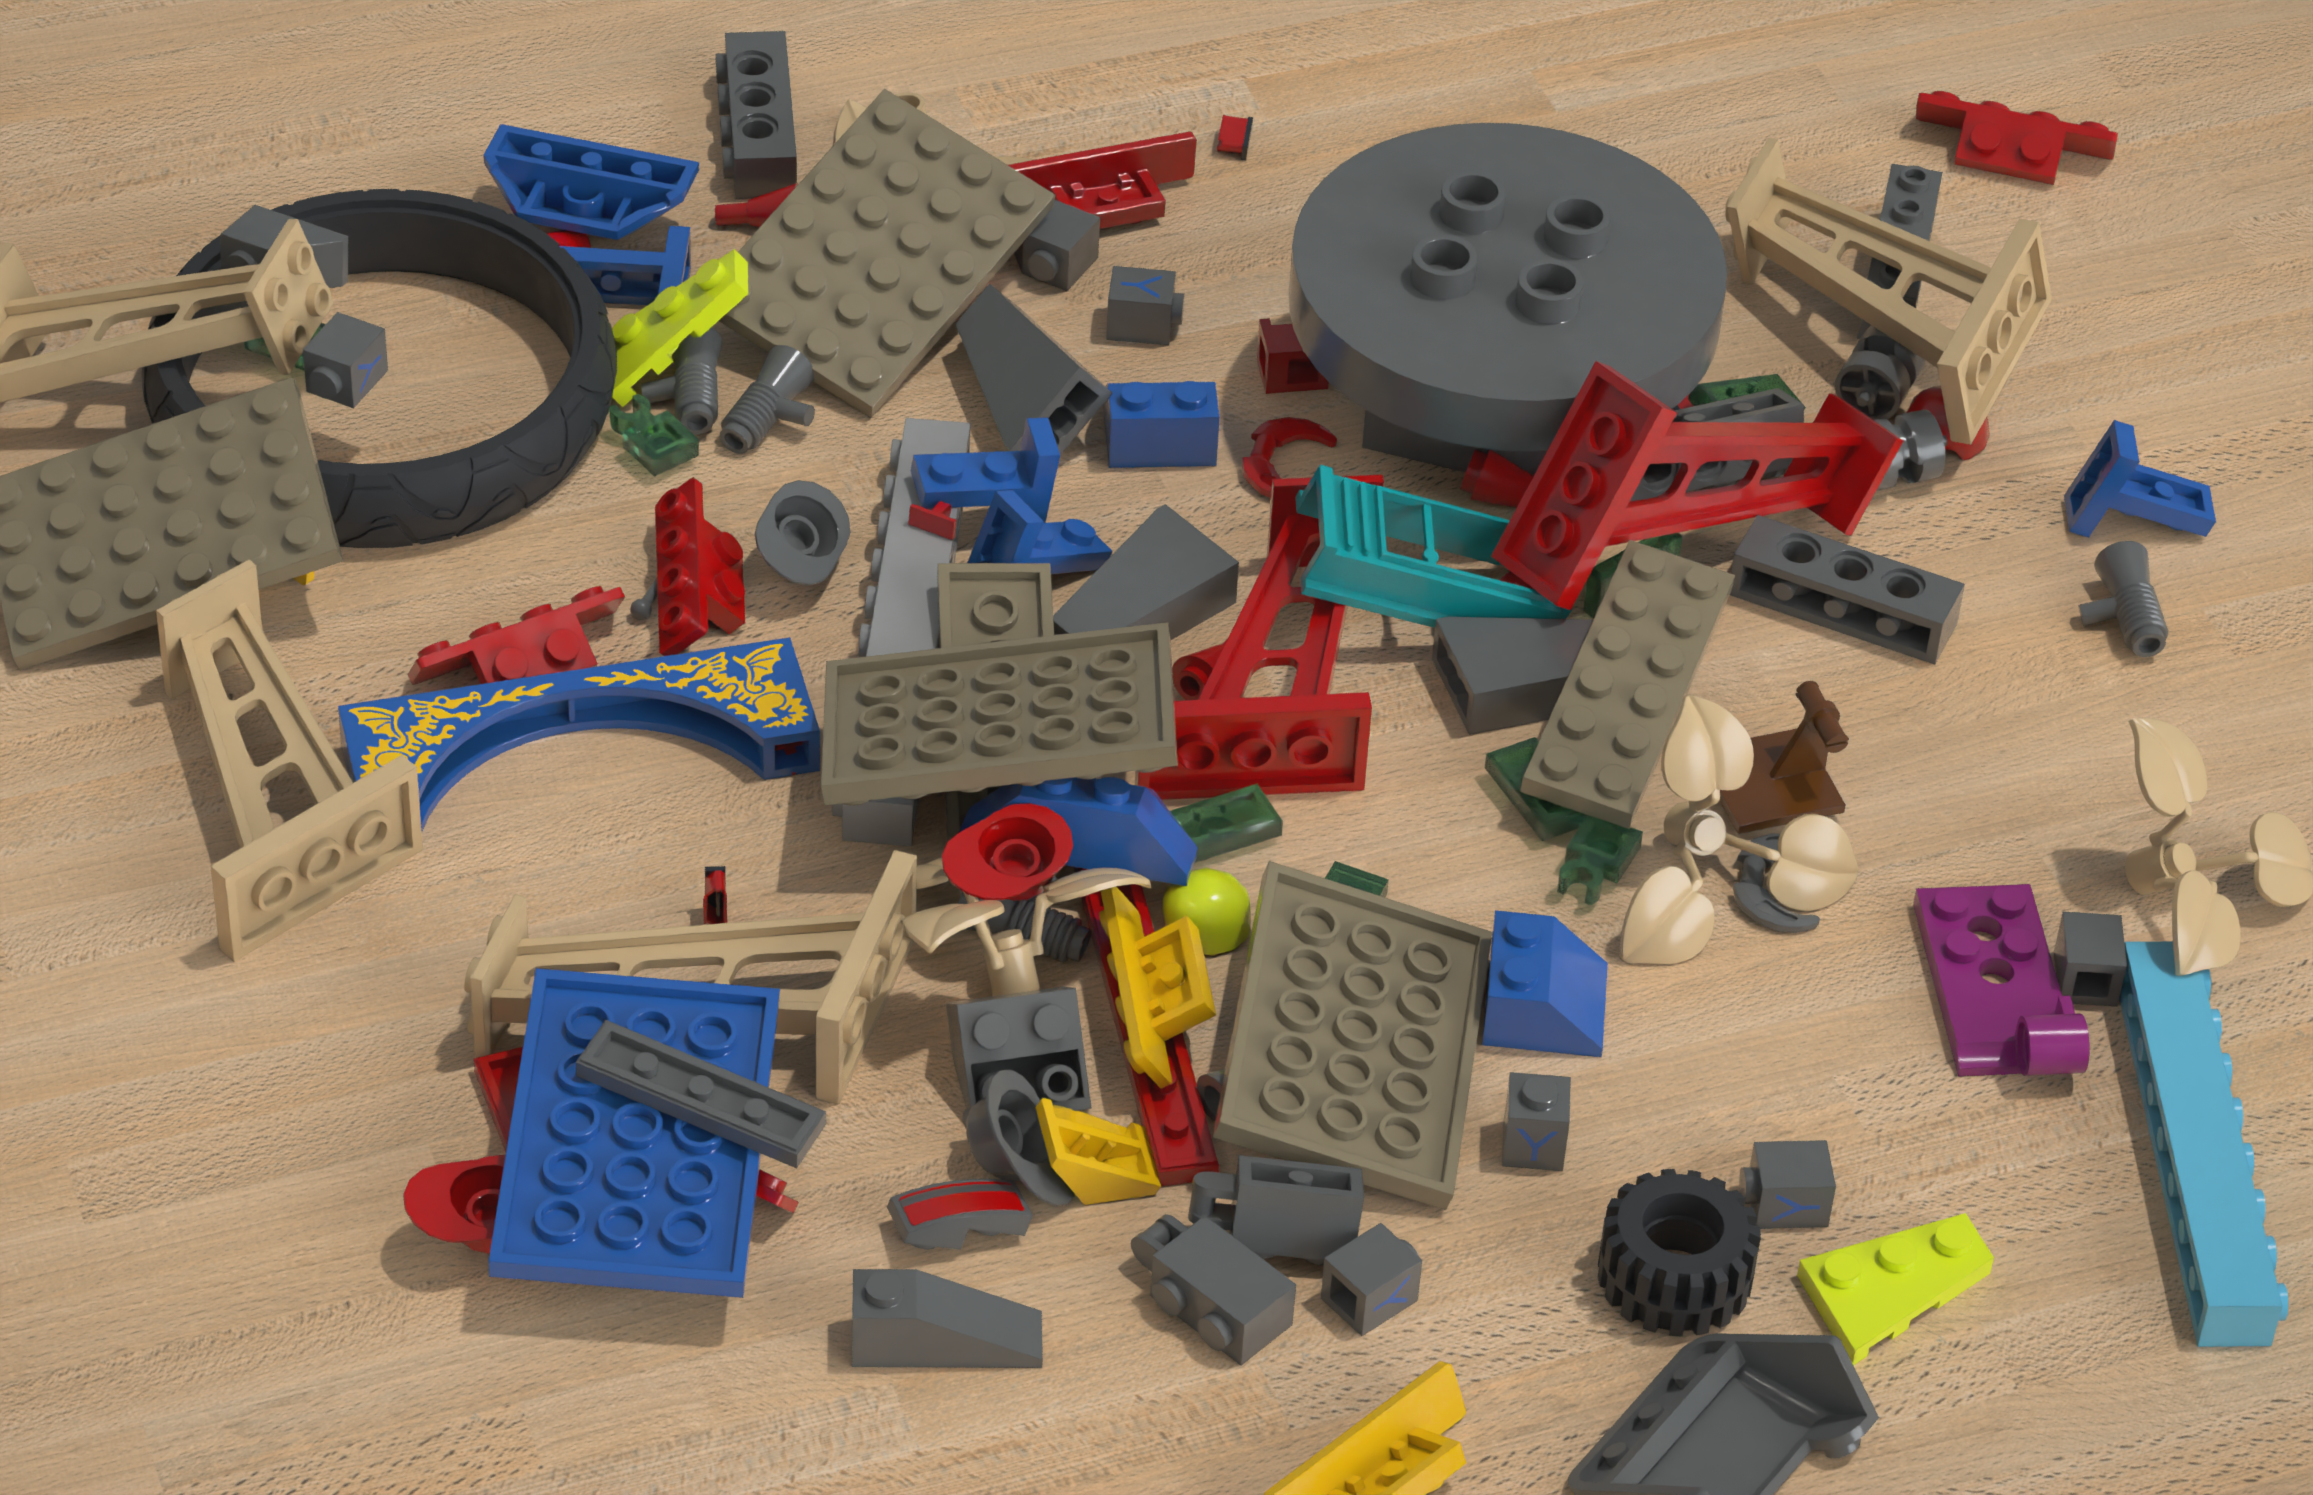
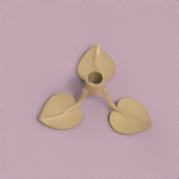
[1620,694,1859,964]
[2125,717,2313,976]
[904,857,1151,996]

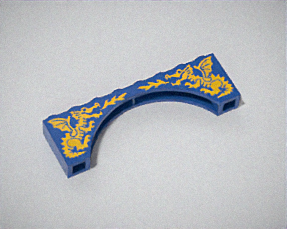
[338,637,820,831]

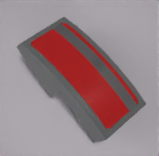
[887,1179,1033,1250]

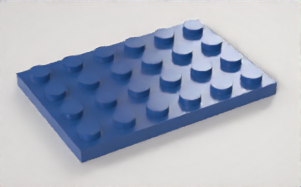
[489,968,780,1298]

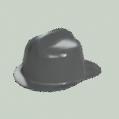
[754,480,851,585]
[962,1070,1075,1206]

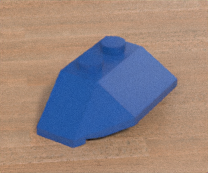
[483,124,699,240]
[959,777,1198,886]

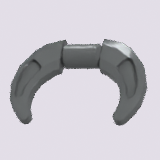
[1733,833,1820,933]

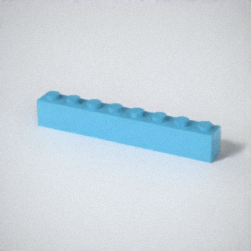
[2119,941,2288,1347]

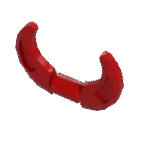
[1242,417,1337,498]

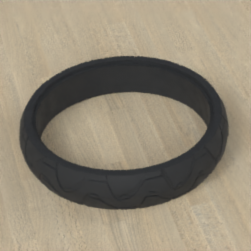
[141,189,617,548]

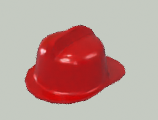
[941,803,1073,901]
[403,1155,506,1254]

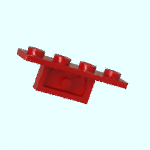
[1916,91,2118,185]
[1008,131,1197,229]
[655,477,746,656]
[407,586,625,685]

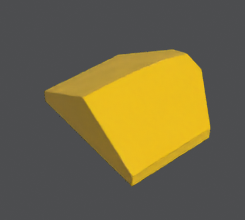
[1035,1098,1161,1205]

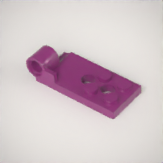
[1913,884,2090,1077]

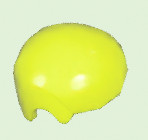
[1163,868,1251,955]

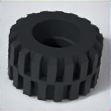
[1598,1169,1761,1337]

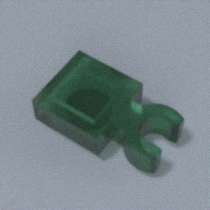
[609,394,699,477]
[1557,815,1643,905]

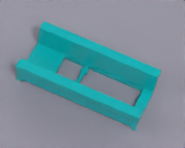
[1295,465,1573,628]

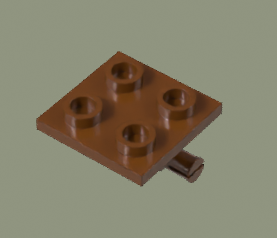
[1720,681,1849,834]

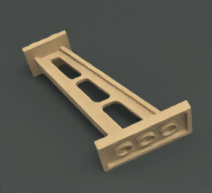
[1725,138,2052,445]
[0,219,334,403]
[156,559,423,962]
[464,850,917,1104]

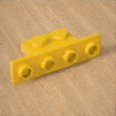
[1099,887,1216,1089]
[1263,1361,1466,1495]

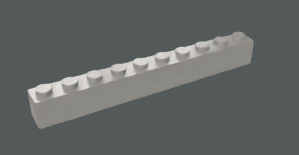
[832,418,971,846]

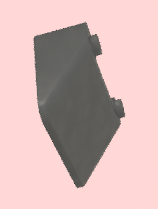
[1568,1333,1879,1495]

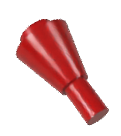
[715,183,798,227]
[1172,639,1227,700]

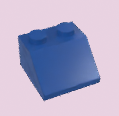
[1103,381,1220,468]
[1482,910,1608,1057]

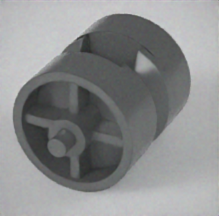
[1835,325,1926,420]
[1874,409,1947,491]

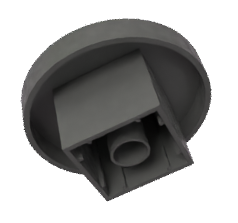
[1289,123,1727,476]

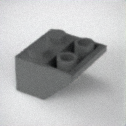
[946,986,1092,1111]

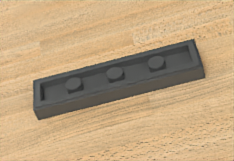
[576,1020,826,1169]

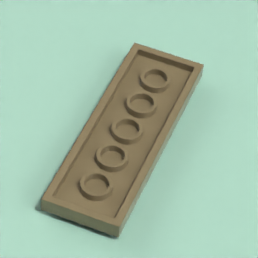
[1520,540,1735,829]
[937,563,1054,842]

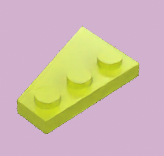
[612,249,748,407]
[1797,1213,1994,1366]

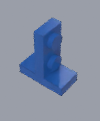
[559,226,691,305]
[910,418,1060,523]
[2064,420,2216,538]
[967,490,1113,574]

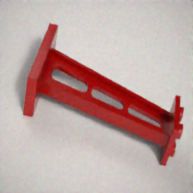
[1491,361,1904,610]
[1135,475,1384,800]

